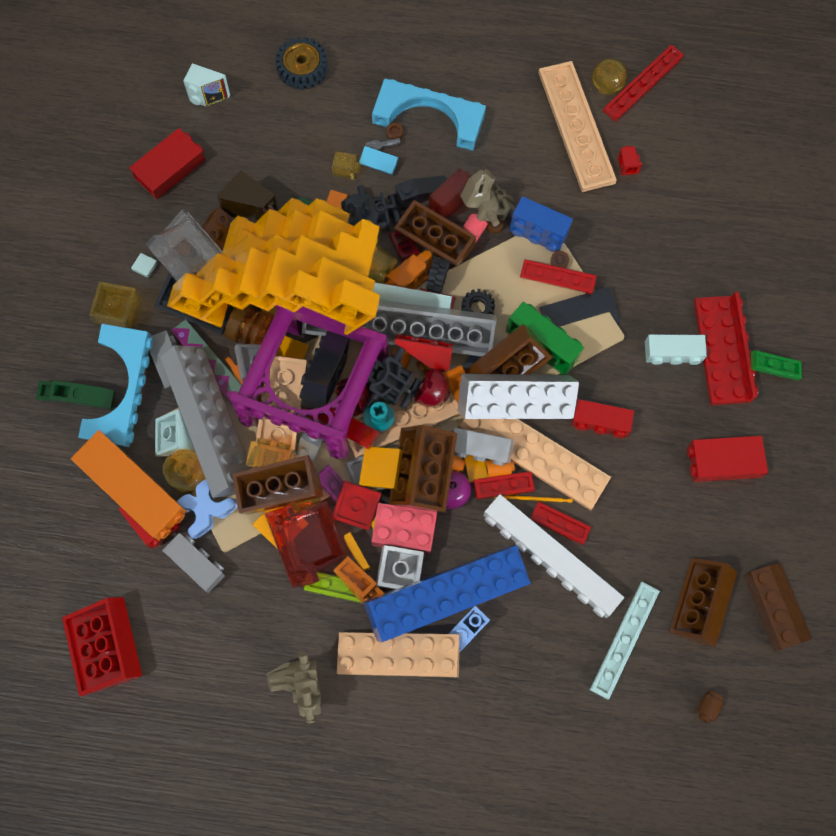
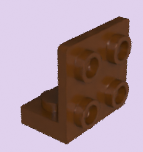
[193,207,234,254]

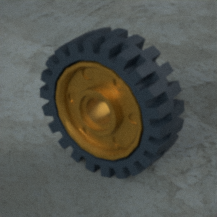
[276,37,328,90]

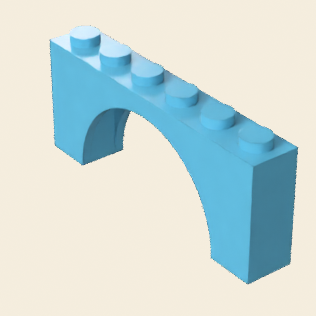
[372,78,486,151]
[78,324,153,447]

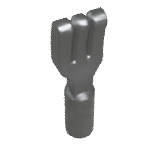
[365,138,401,151]

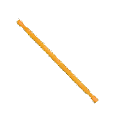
[494,495,573,503]

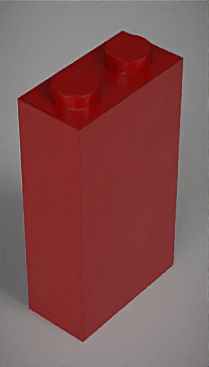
[129,128,205,200]
[687,436,768,482]

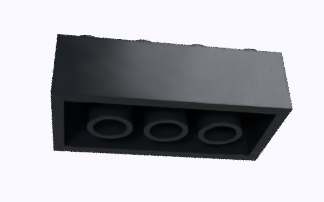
[299,331,350,414]

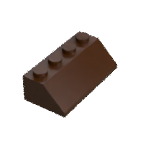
[394,200,476,266]
[464,324,552,375]
[232,455,323,515]
[669,558,737,648]
[744,563,812,651]

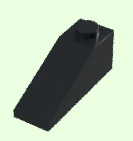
[395,175,451,211]

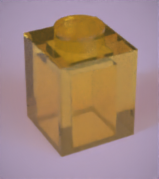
[332,151,360,179]

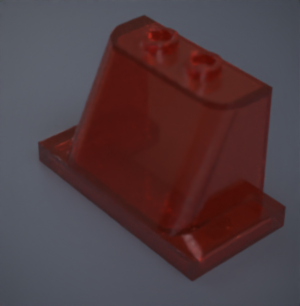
[264,501,347,588]

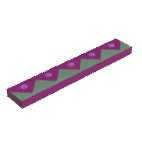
[170,320,241,403]

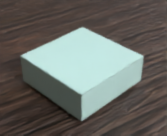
[131,253,158,278]

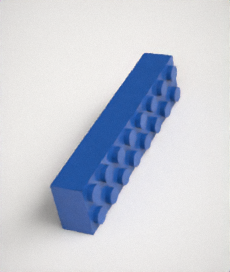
[363,545,531,642]

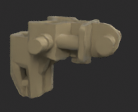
[460,168,515,226]
[266,652,321,723]

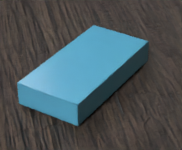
[359,146,399,175]

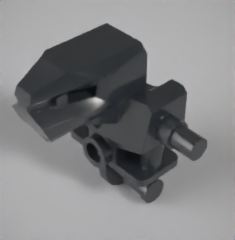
[340,185,401,231]
[365,347,423,410]

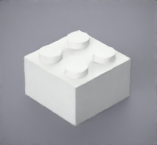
[376,545,424,589]

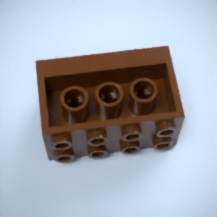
[389,425,458,512]

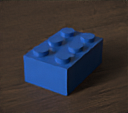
[509,196,573,252]

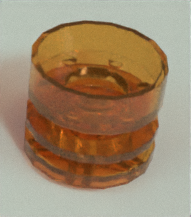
[225,305,272,345]

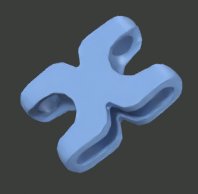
[177,479,238,539]

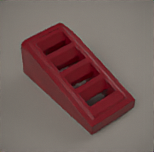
[389,231,420,263]

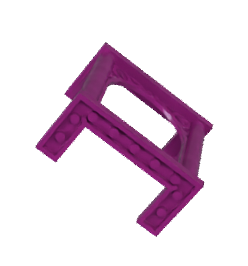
[230,305,389,459]

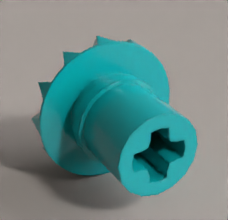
[363,402,395,433]

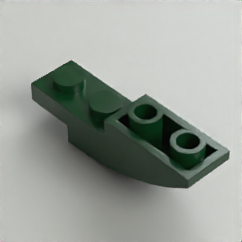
[36,380,116,410]

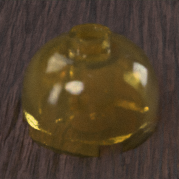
[591,58,627,95]

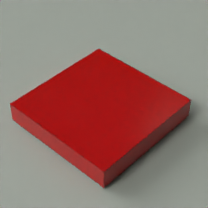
[332,480,382,531]

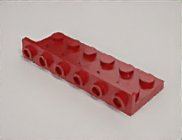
[694,292,758,405]

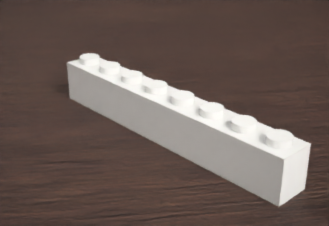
[483,494,624,618]

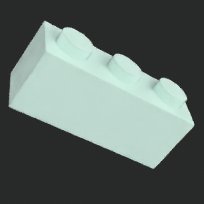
[645,335,707,365]

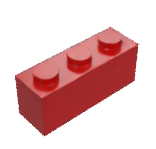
[571,399,634,438]

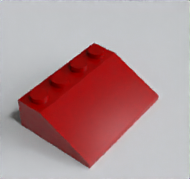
[62,597,142,697]

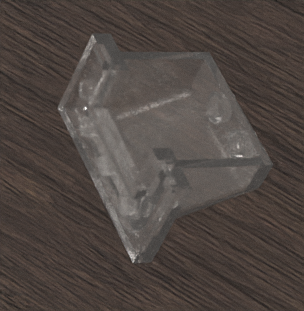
[146,209,223,281]

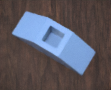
[449,606,490,653]

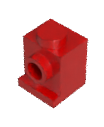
[618,146,642,176]

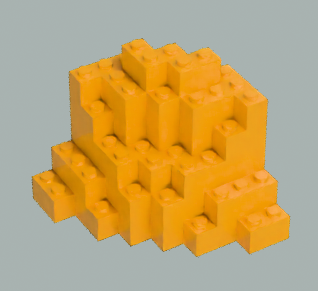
[167,198,380,335]

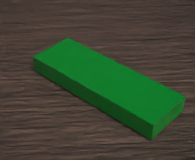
[751,350,802,381]

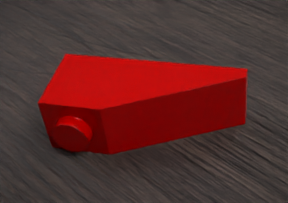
[394,334,453,372]

